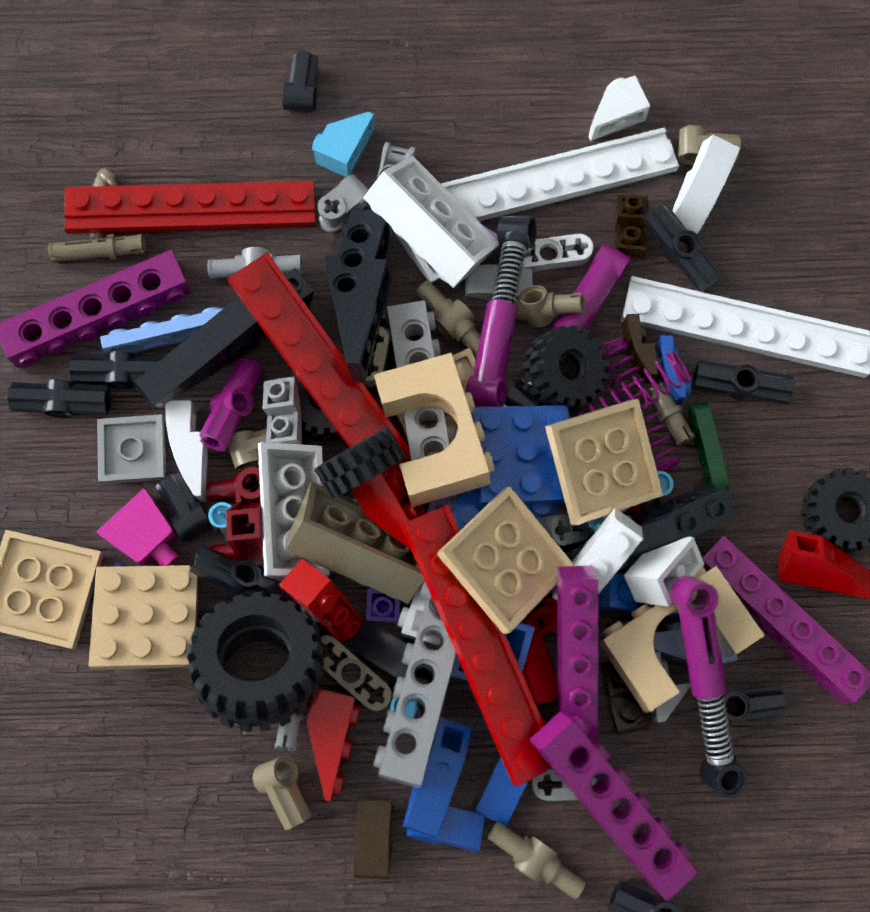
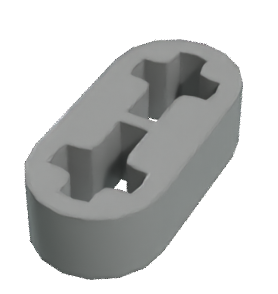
[531,769,597,801]

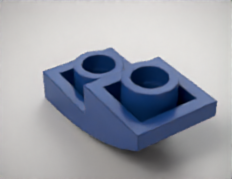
[655,335,691,405]
[406,806,485,853]

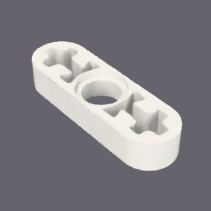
[520,234,593,272]

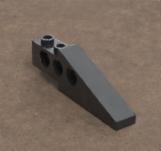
[325,209,392,383]
[135,268,314,411]
[549,483,736,592]

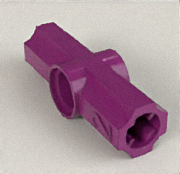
[199,357,263,452]

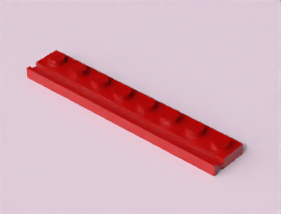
[64,181,315,234]
[227,252,411,470]
[401,505,552,786]

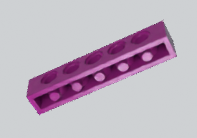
[0,250,191,368]
[701,536,870,705]
[557,565,598,778]
[529,711,698,902]

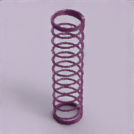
[599,338,680,471]
[569,351,691,418]

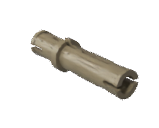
[48,234,146,263]

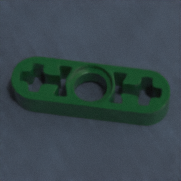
[688,402,729,491]

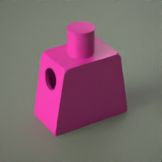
[96,488,180,566]

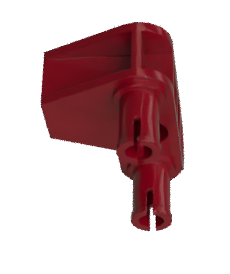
[206,467,264,567]

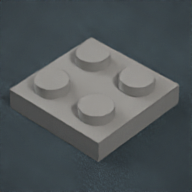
[97,414,166,484]

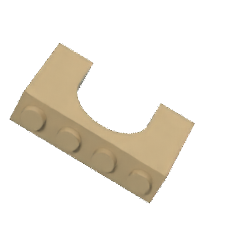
[374,353,495,507]
[599,566,765,713]

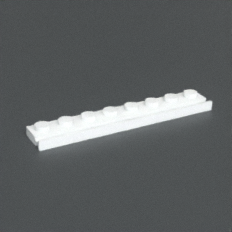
[441,127,679,222]
[621,276,870,378]

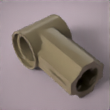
[678,125,741,165]
[228,428,267,471]
[253,756,311,830]

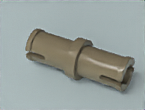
[648,382,696,447]

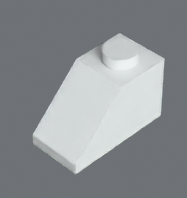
[589,76,650,141]
[624,537,704,607]

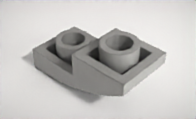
[465,264,532,301]
[262,376,302,445]

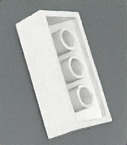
[363,156,499,288]
[258,442,330,582]

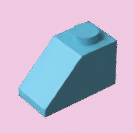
[312,112,375,177]

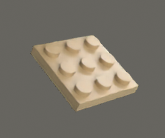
[545,399,663,525]
[436,486,574,634]
[0,530,104,650]
[89,565,199,670]

